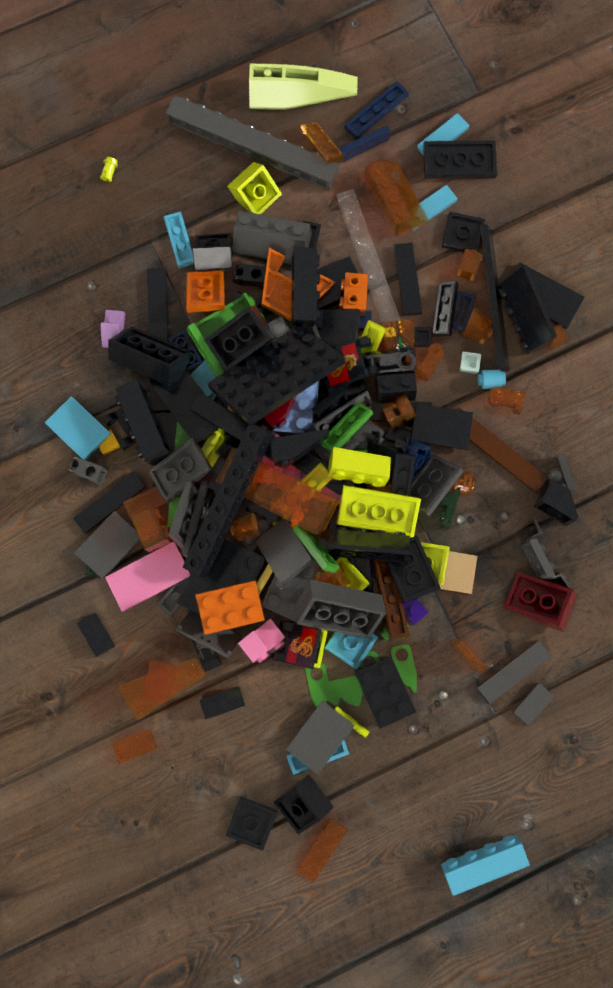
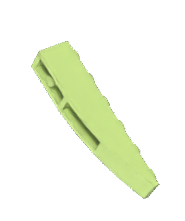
[249,63,357,110]

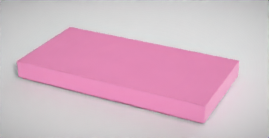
[105,541,191,612]

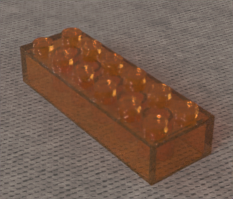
[216,448,340,535]

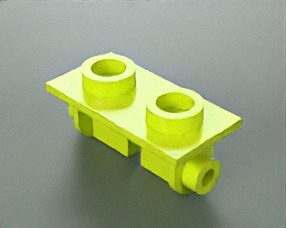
[201,429,228,468]

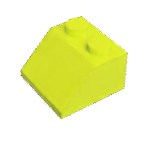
[227,162,282,214]

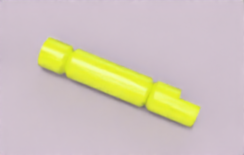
[334,706,370,738]

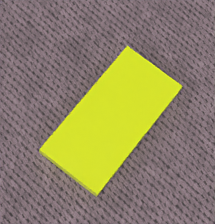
[336,485,421,537]

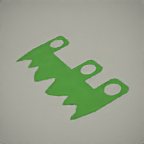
[306,644,417,708]

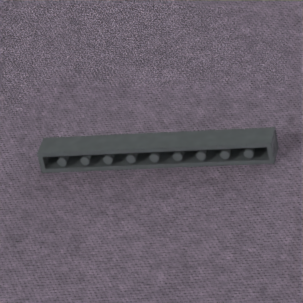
[165,95,339,191]

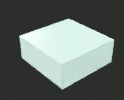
[459,351,481,374]

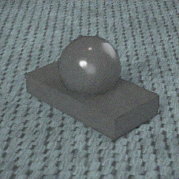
[547,453,576,493]

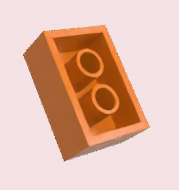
[195,581,264,635]

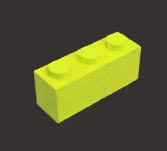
[327,447,391,487]

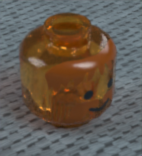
[450,471,475,496]

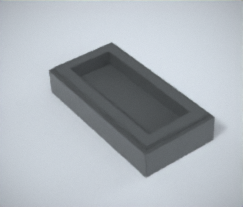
[513,683,554,726]

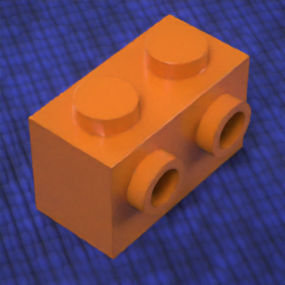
[340,273,368,316]

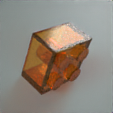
[129,504,171,553]

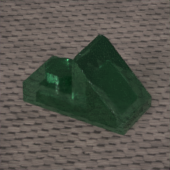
[437,489,461,529]

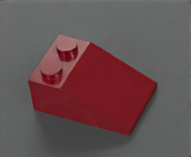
[504,572,577,632]

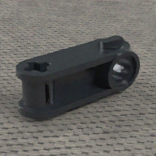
[362,346,417,373]

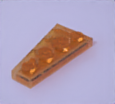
[117,658,207,720]

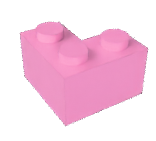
[238,619,286,663]

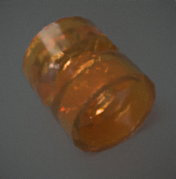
[381,394,416,428]

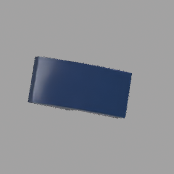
[168,330,203,371]

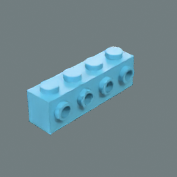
[441,835,530,896]

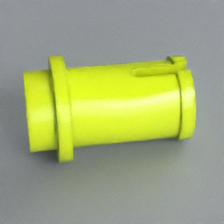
[100,157,118,182]

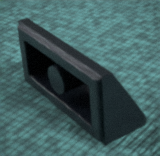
[77,613,116,657]

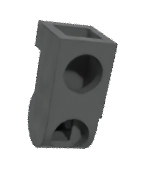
[67,457,108,486]

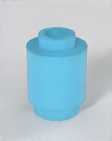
[477,370,506,389]

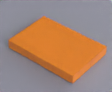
[186,270,225,313]

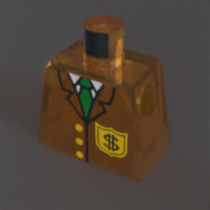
[379,318,415,362]

